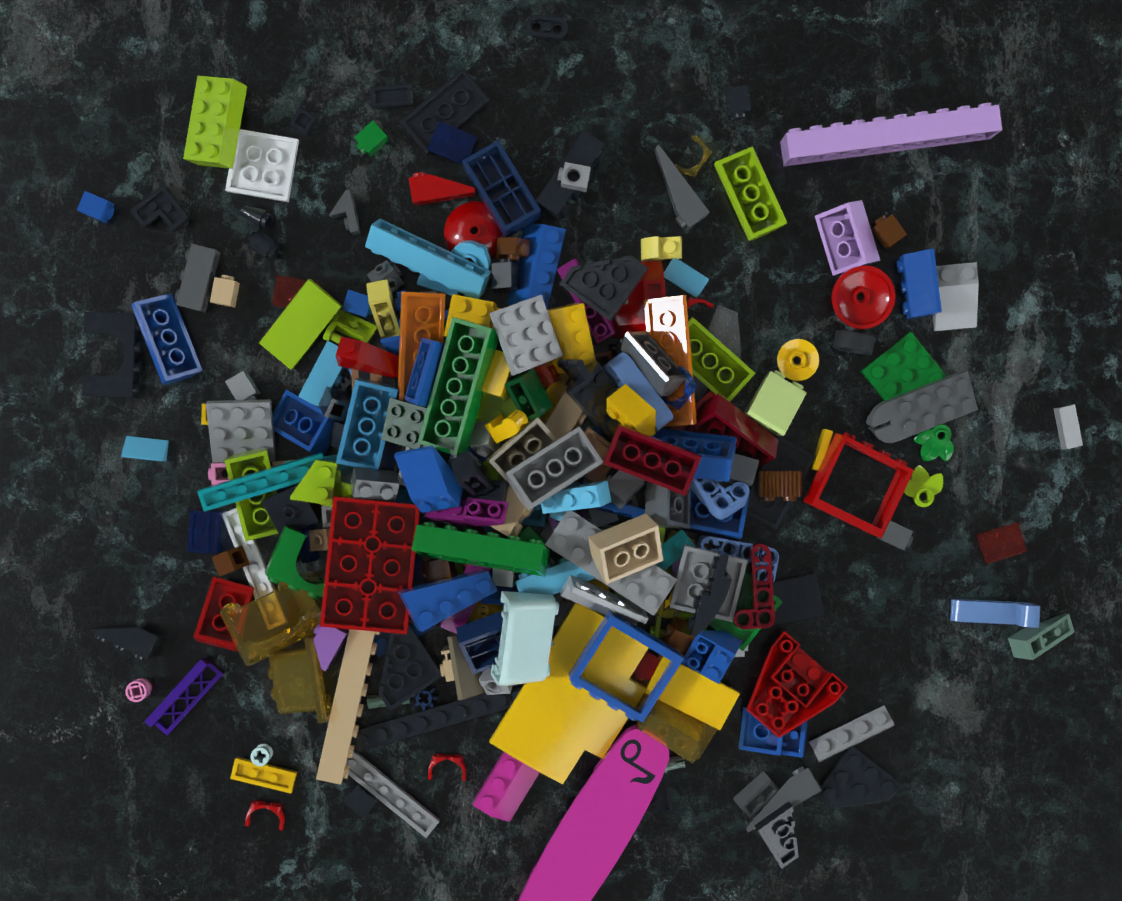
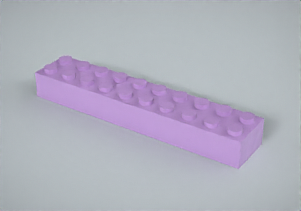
[780,103,1002,166]

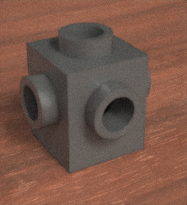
[367,260,404,292]

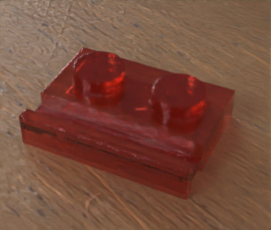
[272,275,319,308]
[976,522,1027,564]

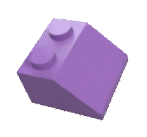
[313,622,349,671]

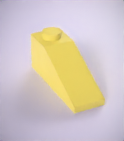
[366,279,400,339]

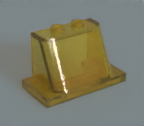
[268,633,332,723]
[635,680,718,763]

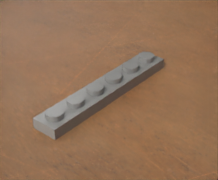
[346,750,440,838]

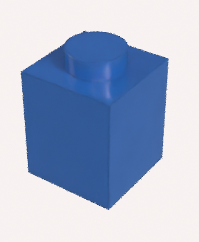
[77,191,114,223]
[342,290,373,319]

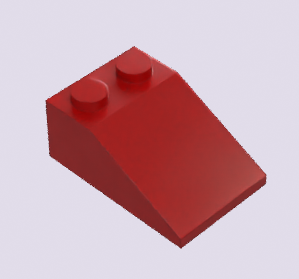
[194,577,254,652]

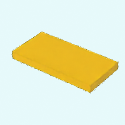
[645,656,740,730]

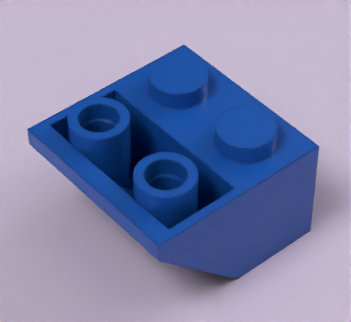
[682,630,742,684]

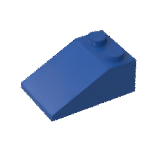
[272,390,338,456]
[394,445,464,513]

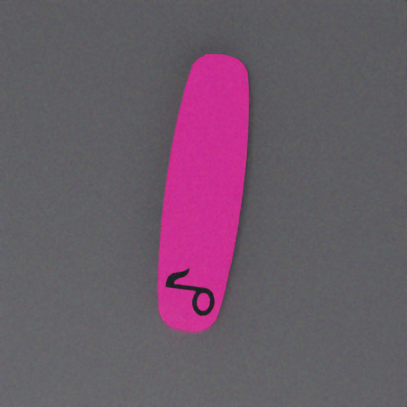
[518,724,669,901]

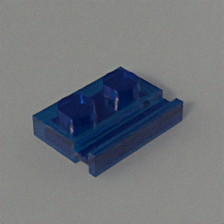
[427,121,477,164]
[187,510,222,554]

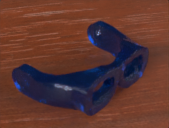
[660,366,698,410]

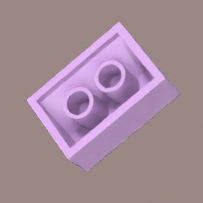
[815,200,880,276]

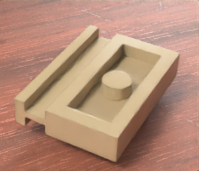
[440,645,455,682]

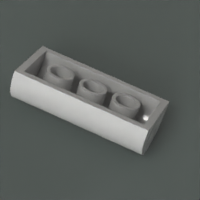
[506,426,604,510]

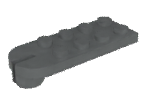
[866,370,978,443]

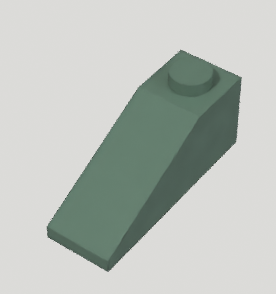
[1008,613,1075,660]

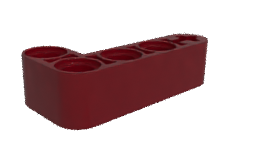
[733,543,775,629]

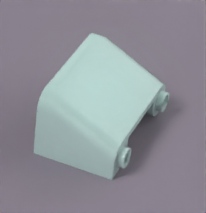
[491,591,559,686]

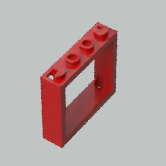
[803,432,914,539]

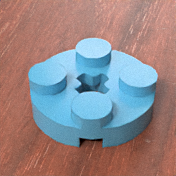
[451,240,491,270]

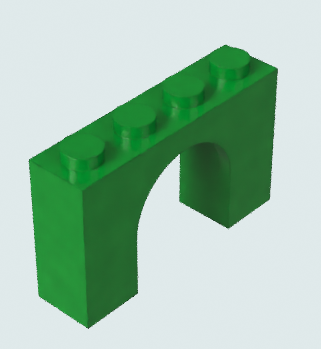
[265,525,325,599]

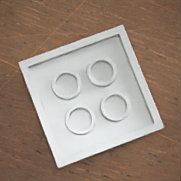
[225,129,299,202]

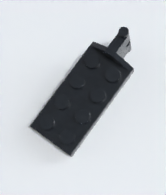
[557,359,622,443]

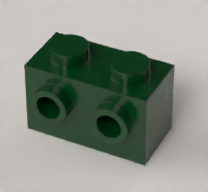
[504,368,553,421]

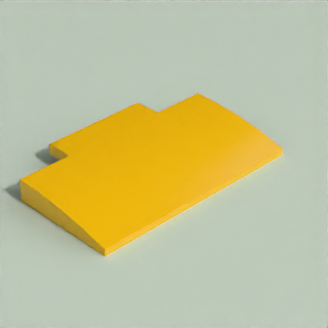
[489,602,649,784]

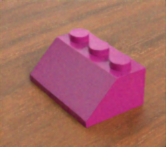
[473,751,540,822]

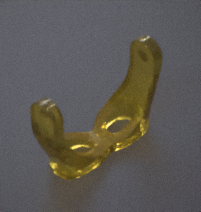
[673,135,712,177]

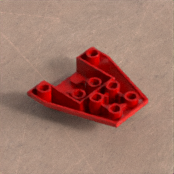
[589,261,666,339]
[746,631,848,738]

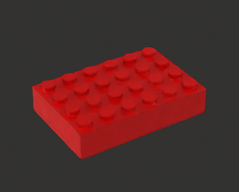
[320,496,420,634]

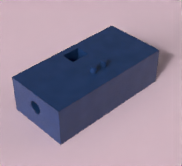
[462,140,541,238]
[456,610,554,674]

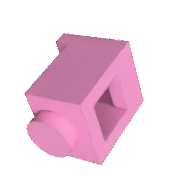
[208,463,229,485]

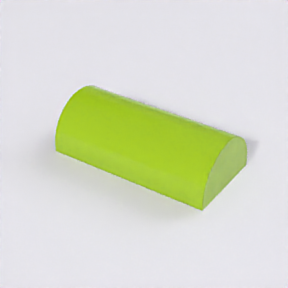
[714,146,787,241]
[688,317,755,402]
[224,449,278,541]

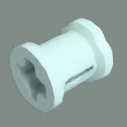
[251,743,273,766]

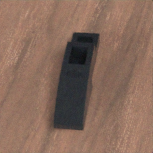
[688,551,732,637]

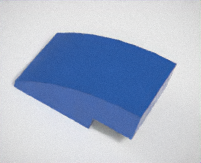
[739,707,808,758]

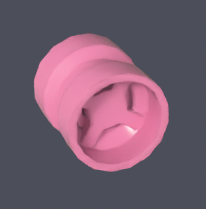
[126,678,152,702]

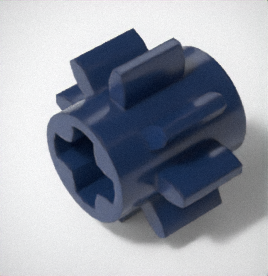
[412,686,439,711]

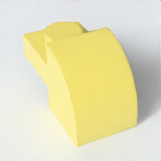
[641,236,682,262]

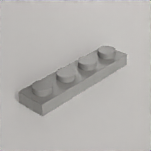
[809,706,894,762]

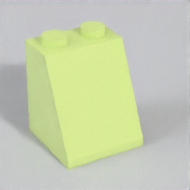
[744,370,806,436]

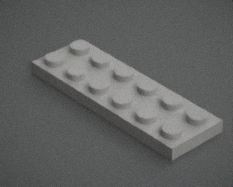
[545,510,677,616]

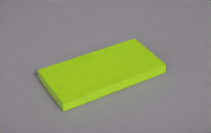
[259,279,342,370]

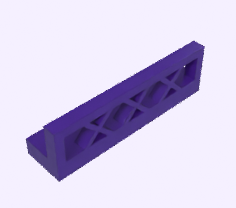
[144,657,224,735]

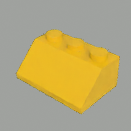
[547,303,596,375]

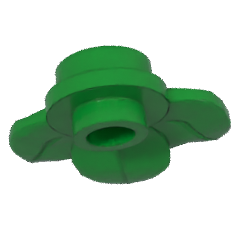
[913,424,954,461]

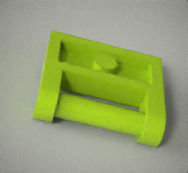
[323,309,377,344]

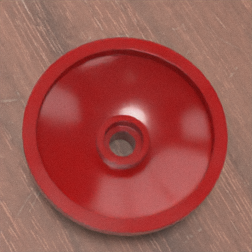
[444,201,505,263]
[832,265,895,329]

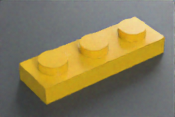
[230,757,298,793]

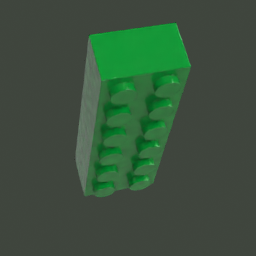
[418,317,499,456]
[412,522,550,577]

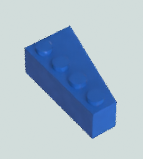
[398,569,498,632]

